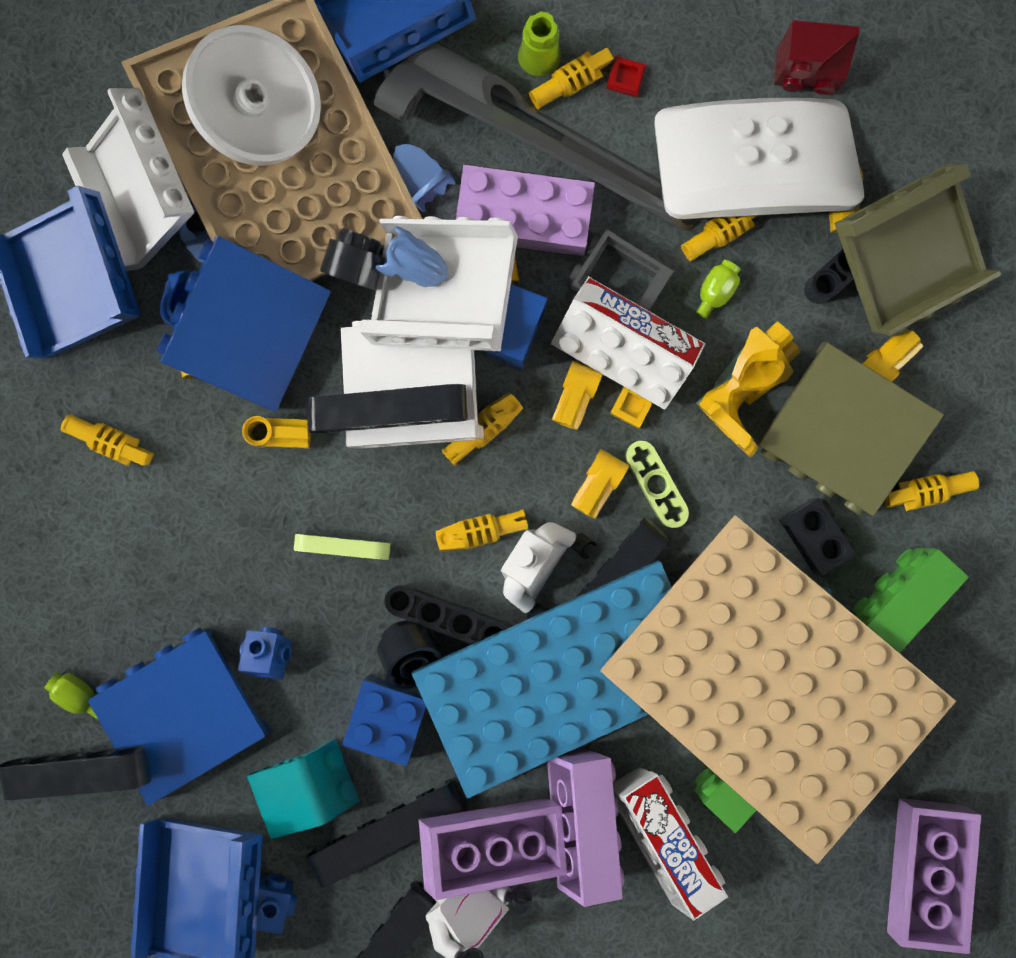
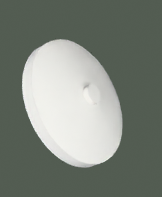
[182,25,321,166]

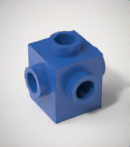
[238,627,292,680]
[256,874,298,935]

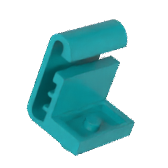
[247,739,360,839]

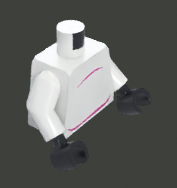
[501,522,596,619]
[426,886,532,958]

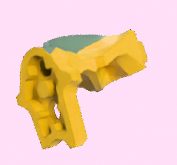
[696,321,801,458]

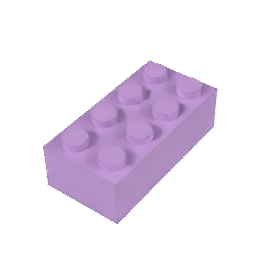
[456,165,595,256]
[547,748,625,907]
[419,798,567,900]
[887,798,981,954]

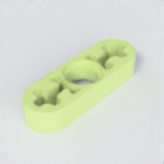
[625,441,689,528]
[294,534,391,560]

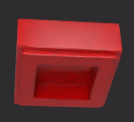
[606,56,646,98]

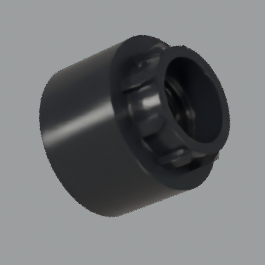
[320,228,386,290]
[377,620,442,689]

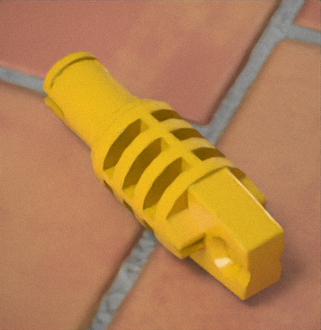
[529,48,614,110]
[681,215,757,261]
[441,392,523,466]
[60,414,154,466]
[884,471,979,511]
[435,509,528,552]

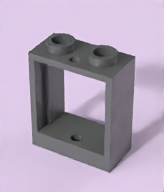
[568,229,674,311]

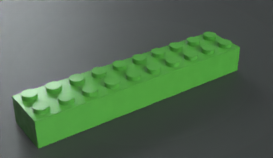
[694,548,969,833]

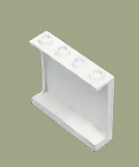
[62,88,194,271]
[360,216,518,351]
[341,321,484,449]

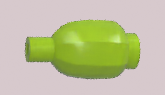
[696,260,741,319]
[44,672,98,719]

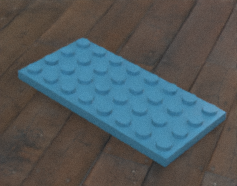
[412,561,672,799]

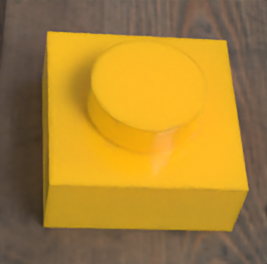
[610,387,652,429]

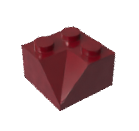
[774,20,860,95]

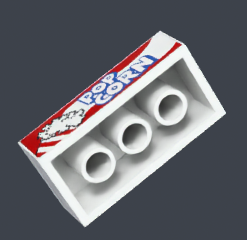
[551,276,705,410]
[613,767,728,921]

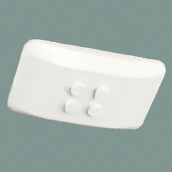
[654,98,864,219]

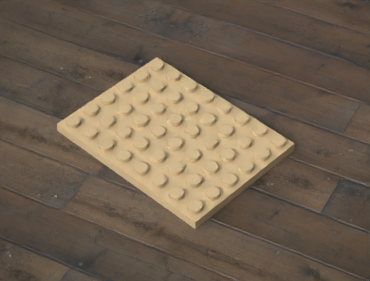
[121,0,422,281]
[600,515,956,864]

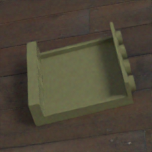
[834,163,1001,337]
[757,341,944,516]

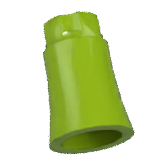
[518,11,561,77]

